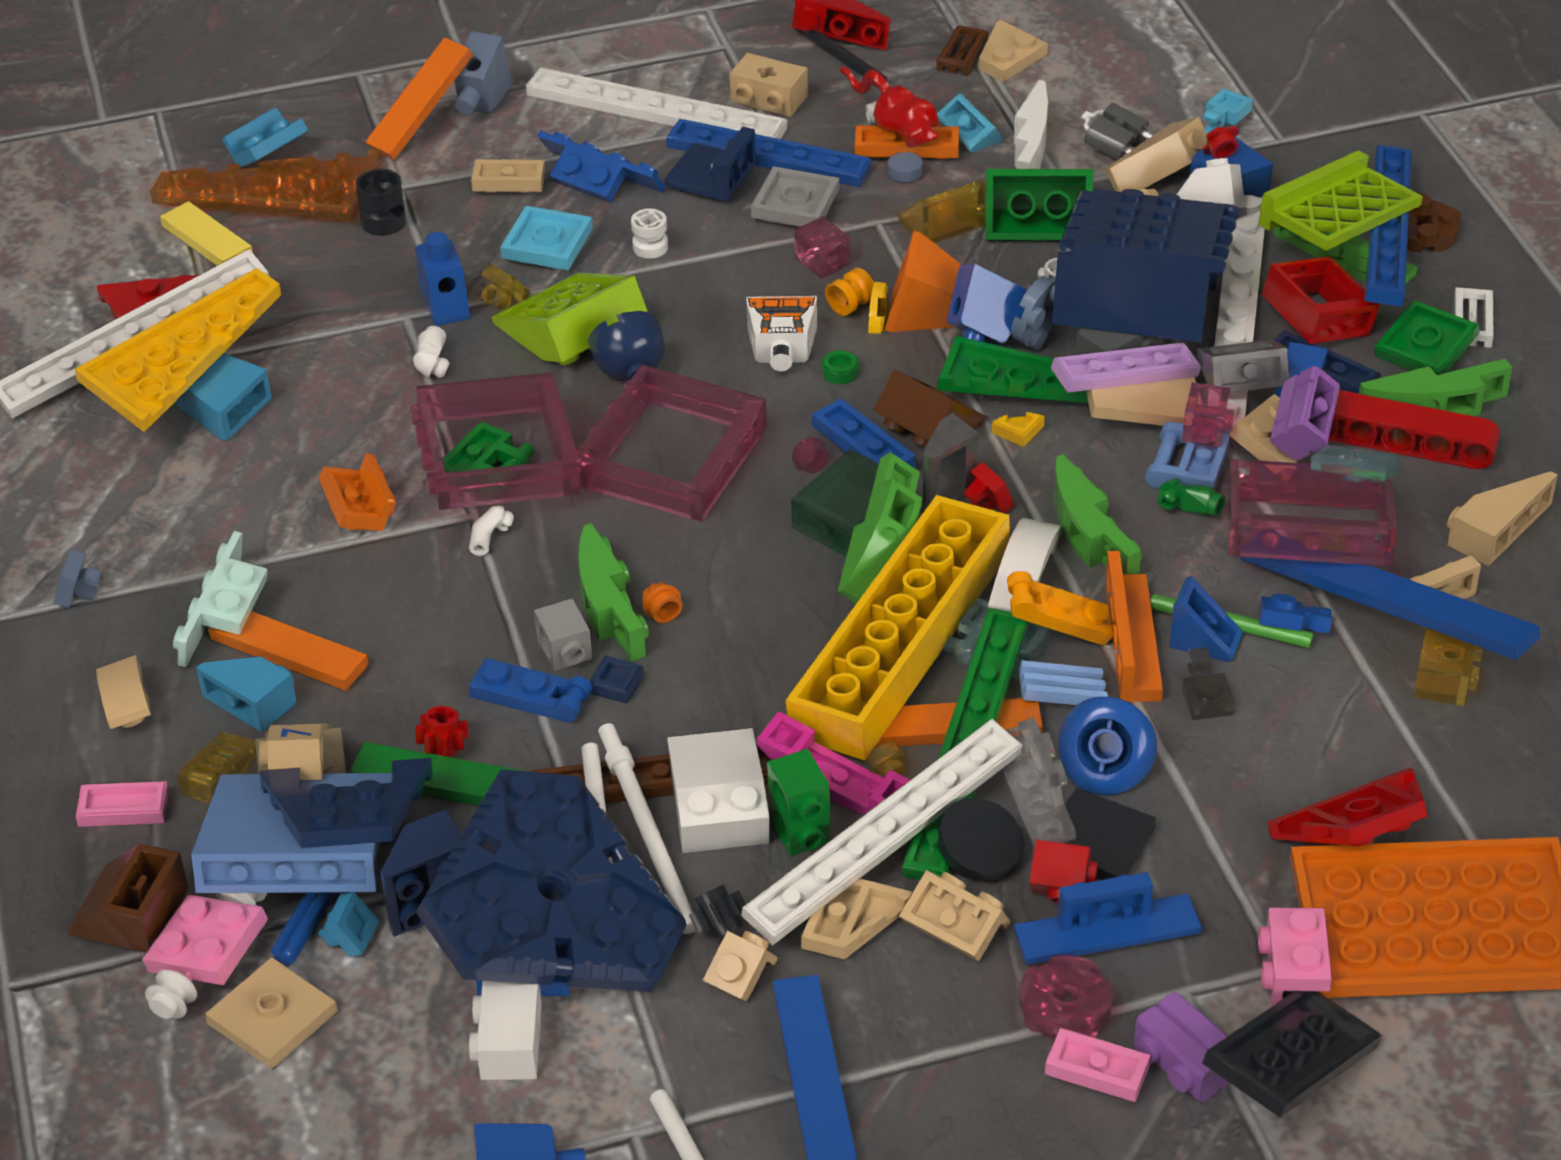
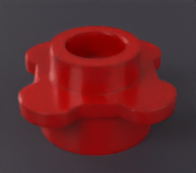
[1202,126,1240,159]

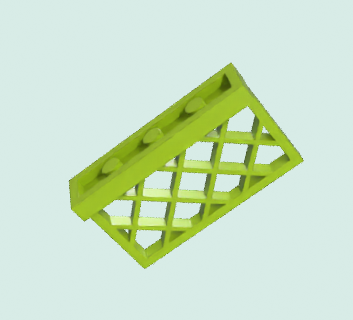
[1258,150,1423,251]

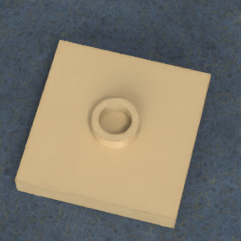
[205,957,338,1070]

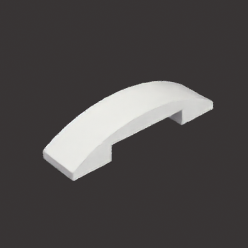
[988,518,1063,612]

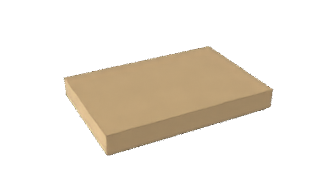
[1086,377,1205,427]

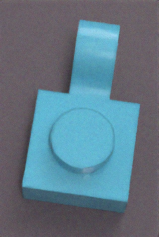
[1203,88,1253,134]

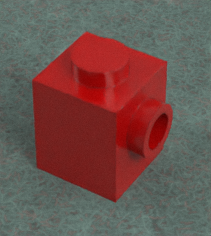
[1029,839,1098,904]

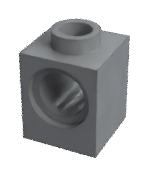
[534,598,592,671]

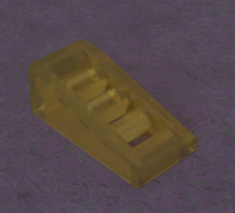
[177,731,256,803]

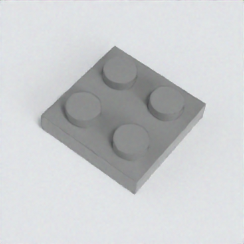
[751,166,840,230]

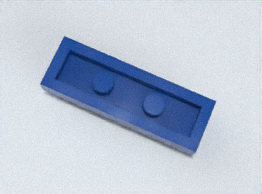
[812,398,916,475]

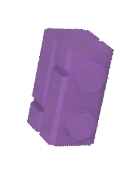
[1270,366,1340,461]
[1134,991,1229,1103]

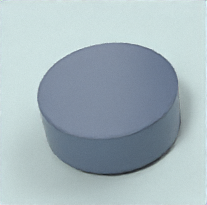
[888,152,923,183]

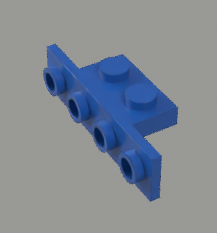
[537,130,666,203]
[1014,872,1202,965]

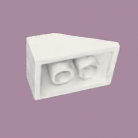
[667,728,769,853]

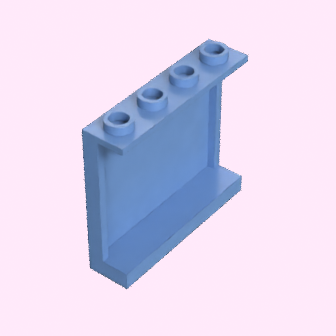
[191,773,393,893]

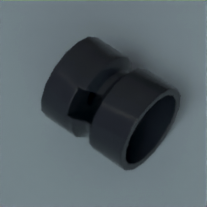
[356,169,406,236]

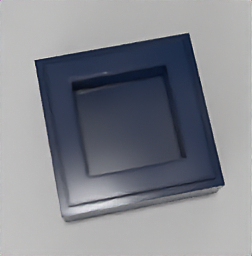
[589,656,644,704]

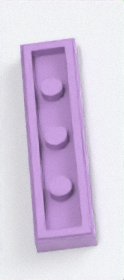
[1051,342,1202,393]

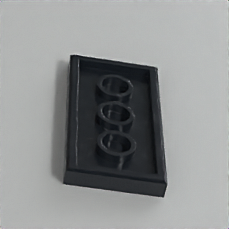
[1202,991,1382,1118]

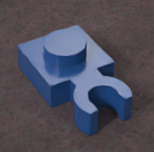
[1259,594,1333,633]

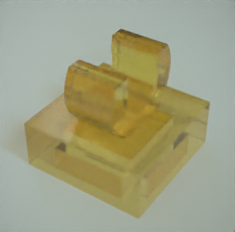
[481,263,531,311]

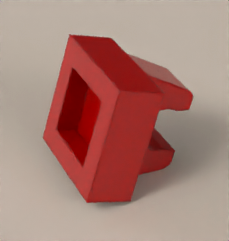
[964,462,1014,514]

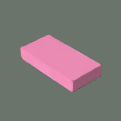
[75,781,169,827]

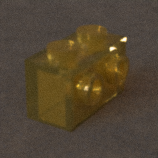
[1413,628,1483,707]

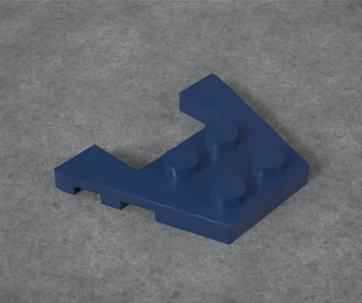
[260,758,433,848]

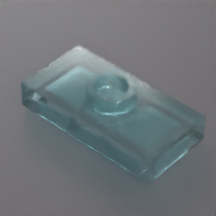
[1311,444,1402,481]

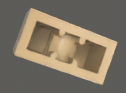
[729,53,808,117]

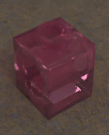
[794,216,850,279]

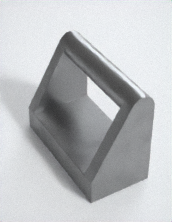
[1197,340,1289,394]
[922,413,979,512]

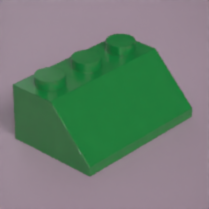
[985,169,1093,241]

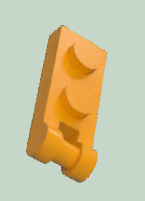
[1007,571,1113,646]

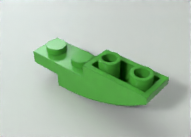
[1359,358,1513,416]
[838,452,923,604]
[1054,454,1142,574]
[578,523,649,662]

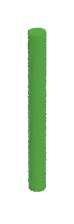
[1151,594,1314,649]

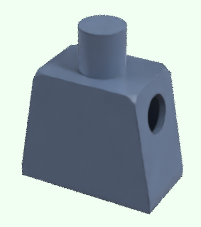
[454,31,512,115]

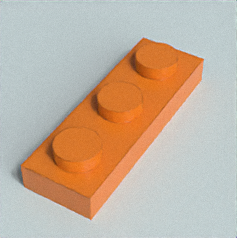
[855,125,959,159]

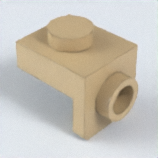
[703,930,778,1002]

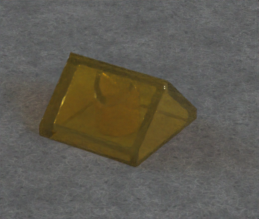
[896,179,986,243]

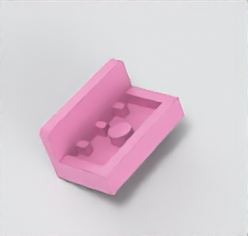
[1258,908,1332,1006]

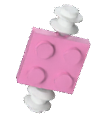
[142,893,268,1019]

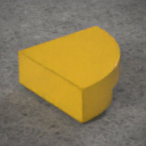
[868,282,888,334]
[991,412,1045,447]

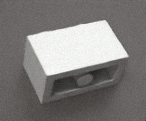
[469,981,542,1080]

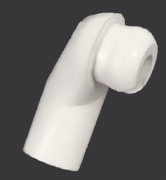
[469,505,514,556]

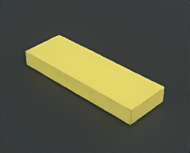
[160,201,253,266]

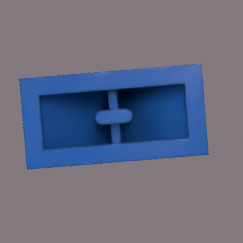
[1170,576,1243,662]

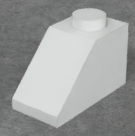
[1176,158,1245,208]

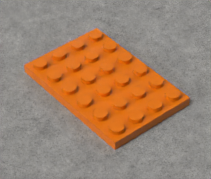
[1290,837,1561,998]

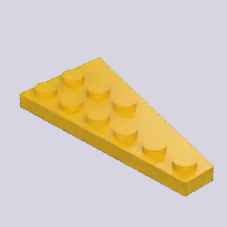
[75,268,281,432]

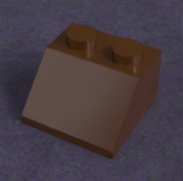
[873,369,987,447]

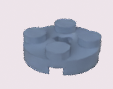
[1011,275,1056,350]

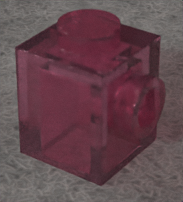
[1182,382,1235,447]

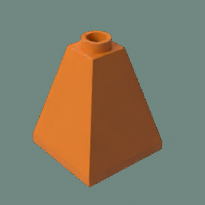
[884,231,961,332]

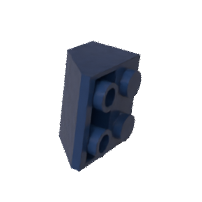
[380,809,463,937]

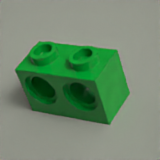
[767,748,830,857]

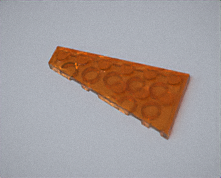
[150,149,382,222]

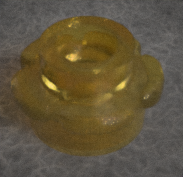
[867,742,908,778]

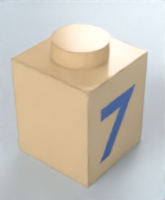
[259,724,324,780]

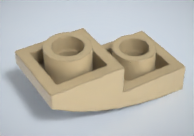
[96,655,151,729]

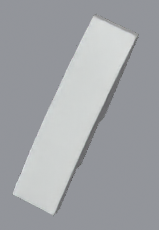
[1014,80,1048,169]

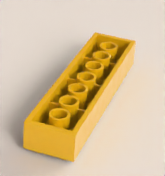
[785,495,1010,761]

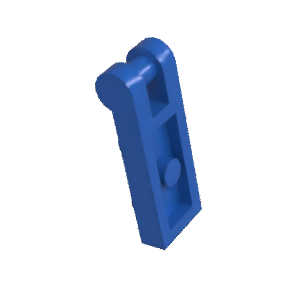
[469,658,593,722]

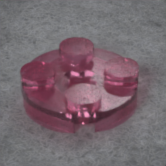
[1019,955,1113,1038]

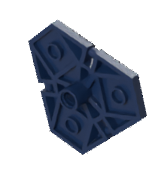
[416,769,686,992]

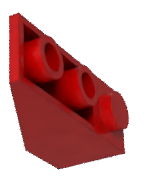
[792,0,891,51]

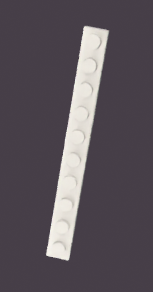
[1205,195,1265,432]

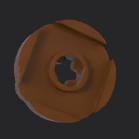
[1407,193,1461,253]

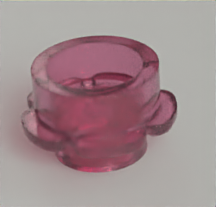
[792,436,829,473]

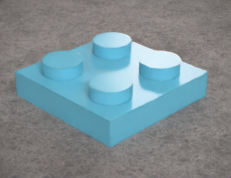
[500,206,593,270]

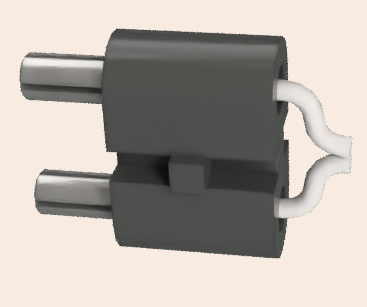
[1082,103,1156,160]

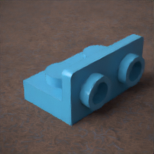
[222,108,308,169]

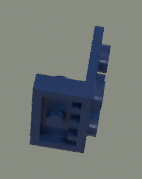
[665,126,756,202]

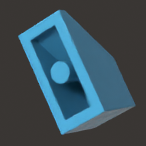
[196,657,297,732]

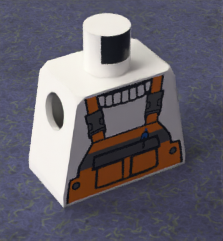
[746,296,817,371]

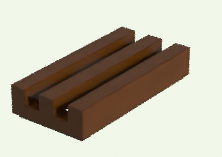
[936,25,989,76]

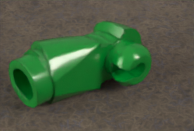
[1157,478,1226,517]

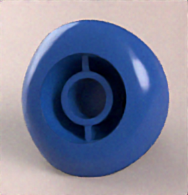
[1058,696,1157,796]

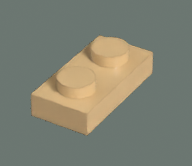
[471,159,545,193]
[1409,555,1481,622]

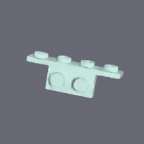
[173,531,267,668]

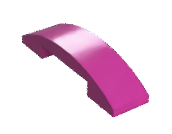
[756,711,910,815]

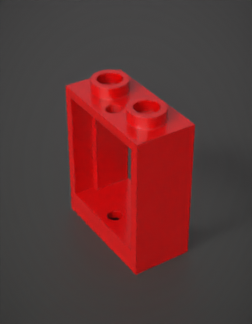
[1261,256,1380,344]

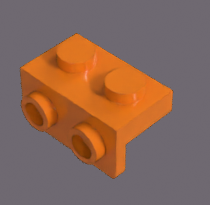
[318,453,396,531]

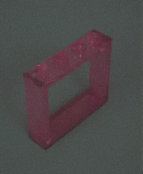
[571,365,767,522]
[410,372,580,510]
[1227,459,1398,567]

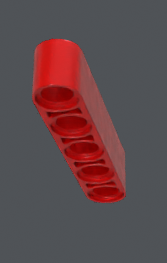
[1328,390,1500,469]

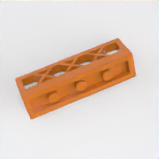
[1105,551,1163,702]

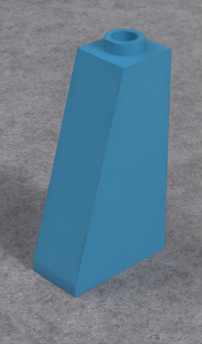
[174,353,272,441]

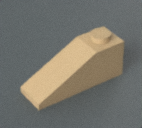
[1105,117,1207,192]
[1447,471,1558,566]

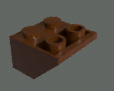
[67,843,188,953]

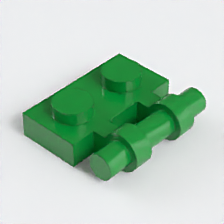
[436,422,535,500]

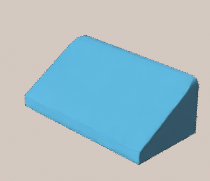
[937,93,1004,153]

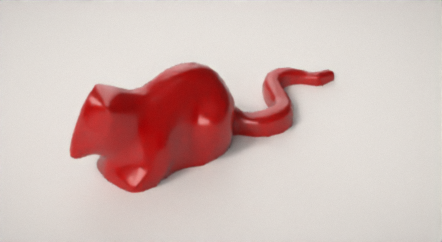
[840,66,939,148]

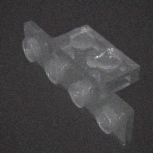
[1002,718,1077,849]

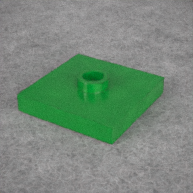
[1374,299,1479,375]

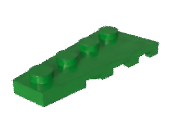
[937,336,1088,403]

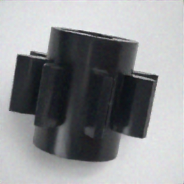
[689,884,746,940]

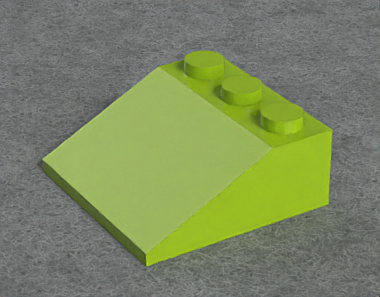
[491,273,648,365]

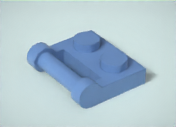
[1145,422,1231,490]

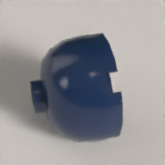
[588,311,665,382]

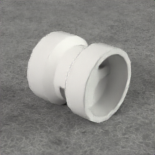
[631,209,668,259]

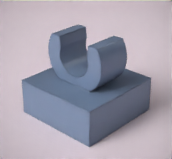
[54,549,101,608]

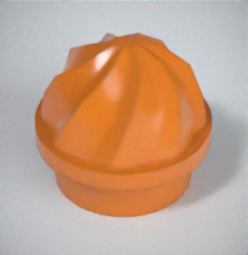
[642,581,683,623]

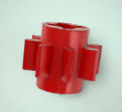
[415,706,469,757]

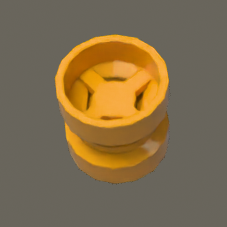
[825,267,874,316]

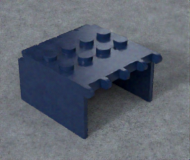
[1052,189,1239,342]

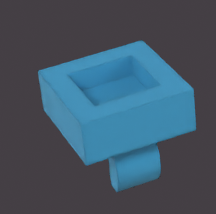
[318,892,380,957]

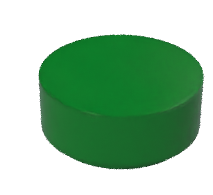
[821,350,859,384]

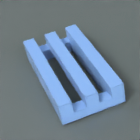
[1018,660,1108,705]

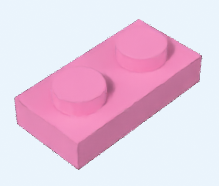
[1045,1028,1151,1102]

